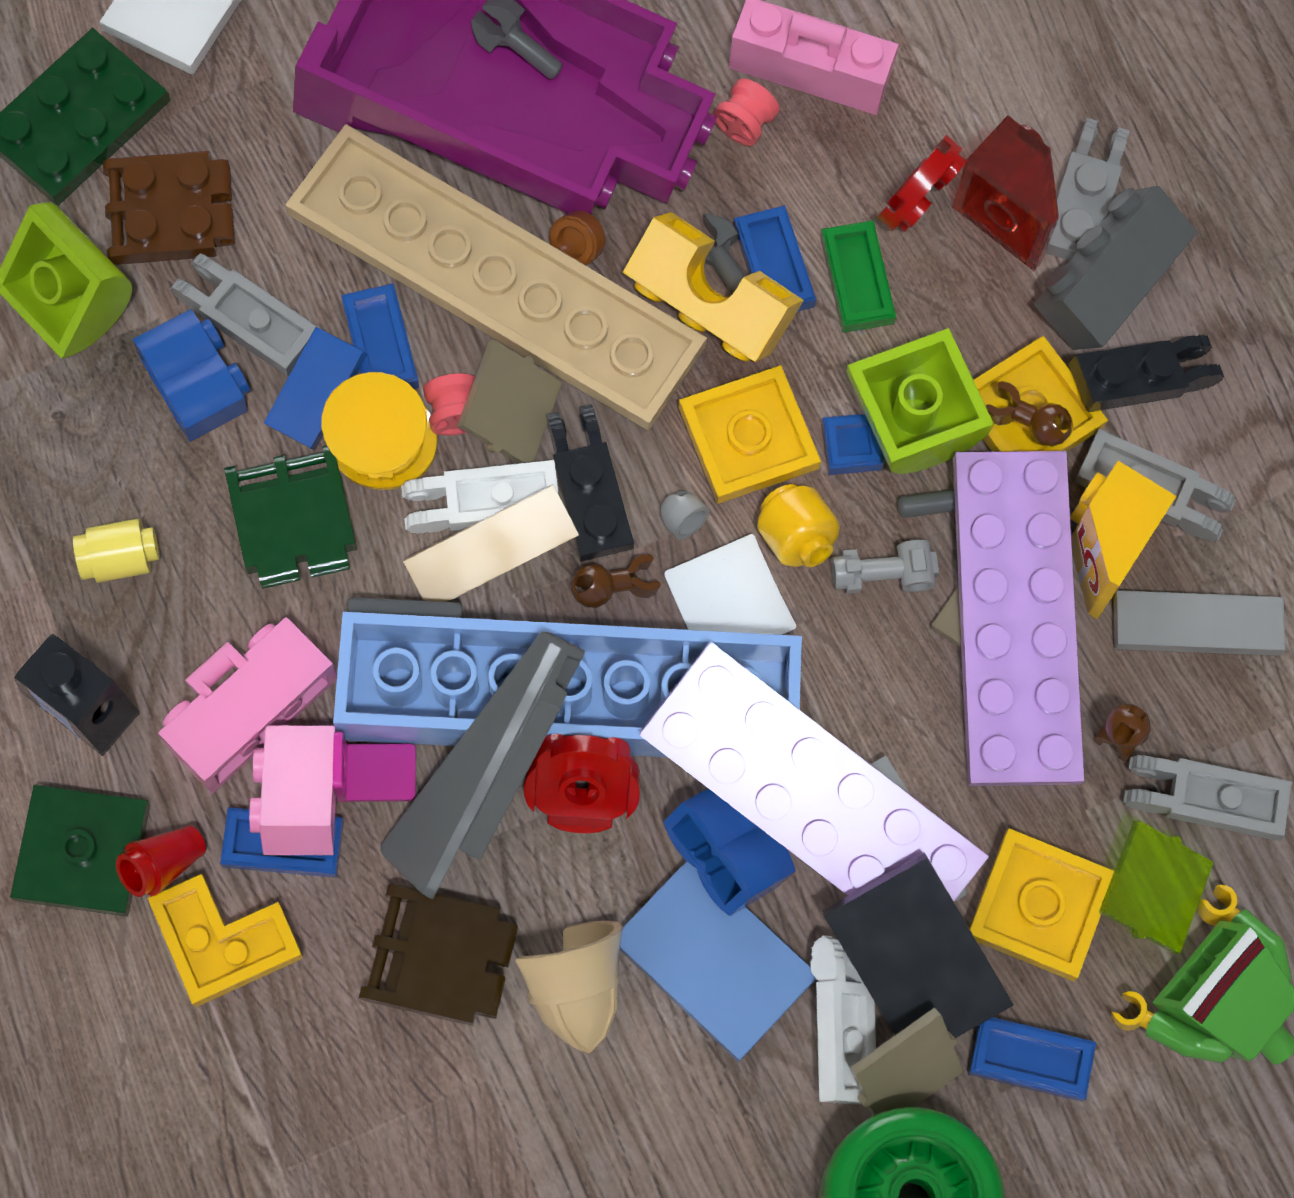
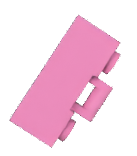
[729,0,899,115]
[158,617,337,794]

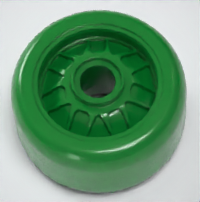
[819,1107,1005,1198]

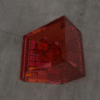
[952,115,1059,271]

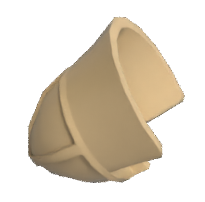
[515,921,623,1054]

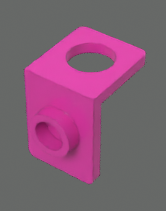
[333,732,416,802]

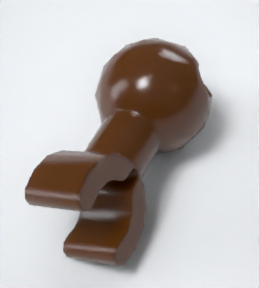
[986,381,1073,447]
[571,554,661,608]
[1094,704,1151,761]

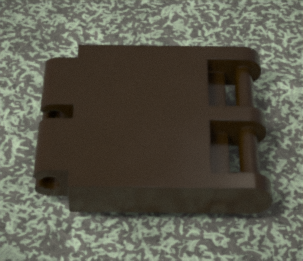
[358,884,518,1026]

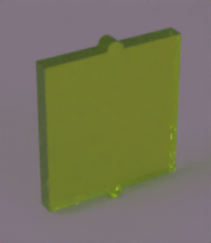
[1099,820,1214,954]

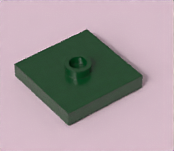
[10,785,150,917]

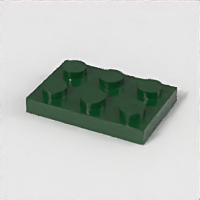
[0,27,170,206]

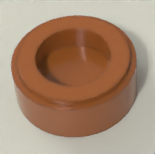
[549,210,605,266]

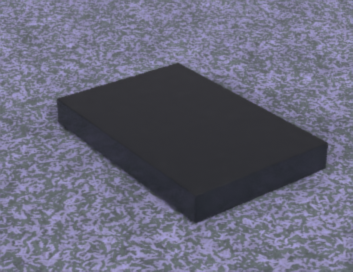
[822,852,1014,1038]

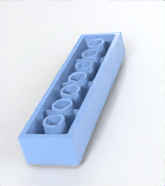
[333,612,802,757]

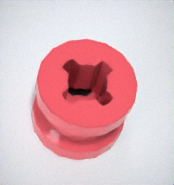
[713,78,780,146]
[423,373,475,436]

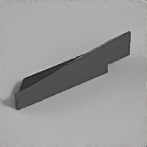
[380,631,585,899]

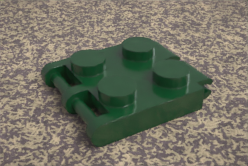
[224,445,357,589]

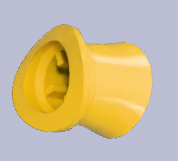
[321,372,438,490]

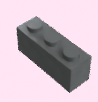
[1033,186,1198,350]

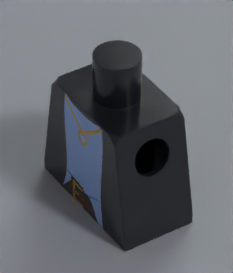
[14,634,140,757]

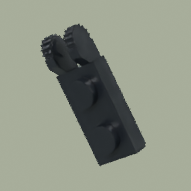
[1068,334,1224,413]
[546,404,634,562]

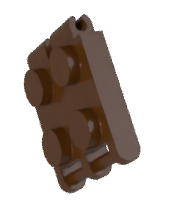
[103,151,235,265]

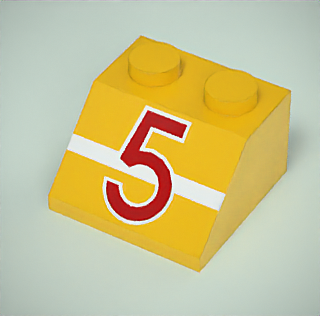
[1070,461,1177,620]

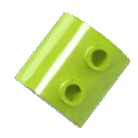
[0,202,132,359]
[846,328,994,474]

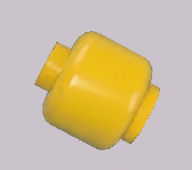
[757,484,840,567]

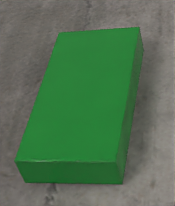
[820,220,896,333]

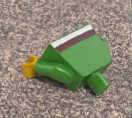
[1111,885,1294,1064]

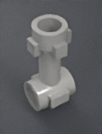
[831,540,939,594]

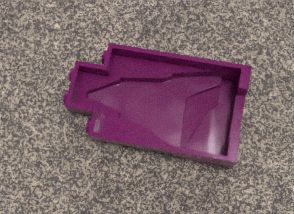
[293,0,717,215]

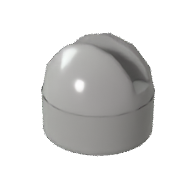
[661,491,710,540]

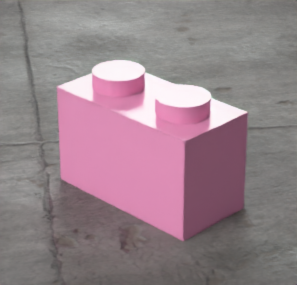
[249,726,336,855]

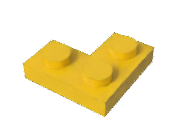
[147,874,303,1008]

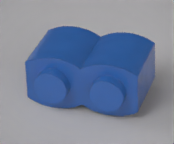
[133,309,251,442]
[663,788,796,916]

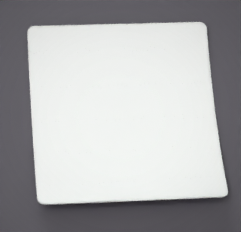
[664,534,796,635]

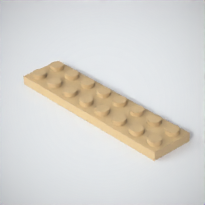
[285,124,707,431]

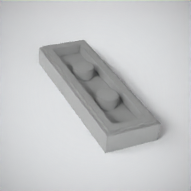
[1113,590,1285,656]

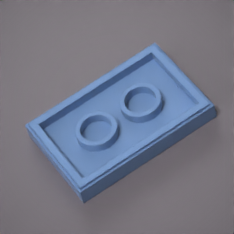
[620,861,816,1063]

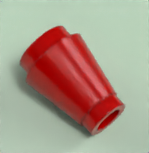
[116,825,206,897]

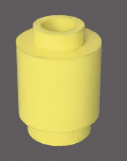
[73,518,160,583]

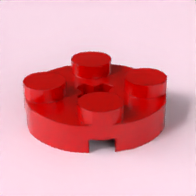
[876,134,967,232]
[524,734,641,834]

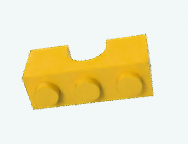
[623,212,804,362]

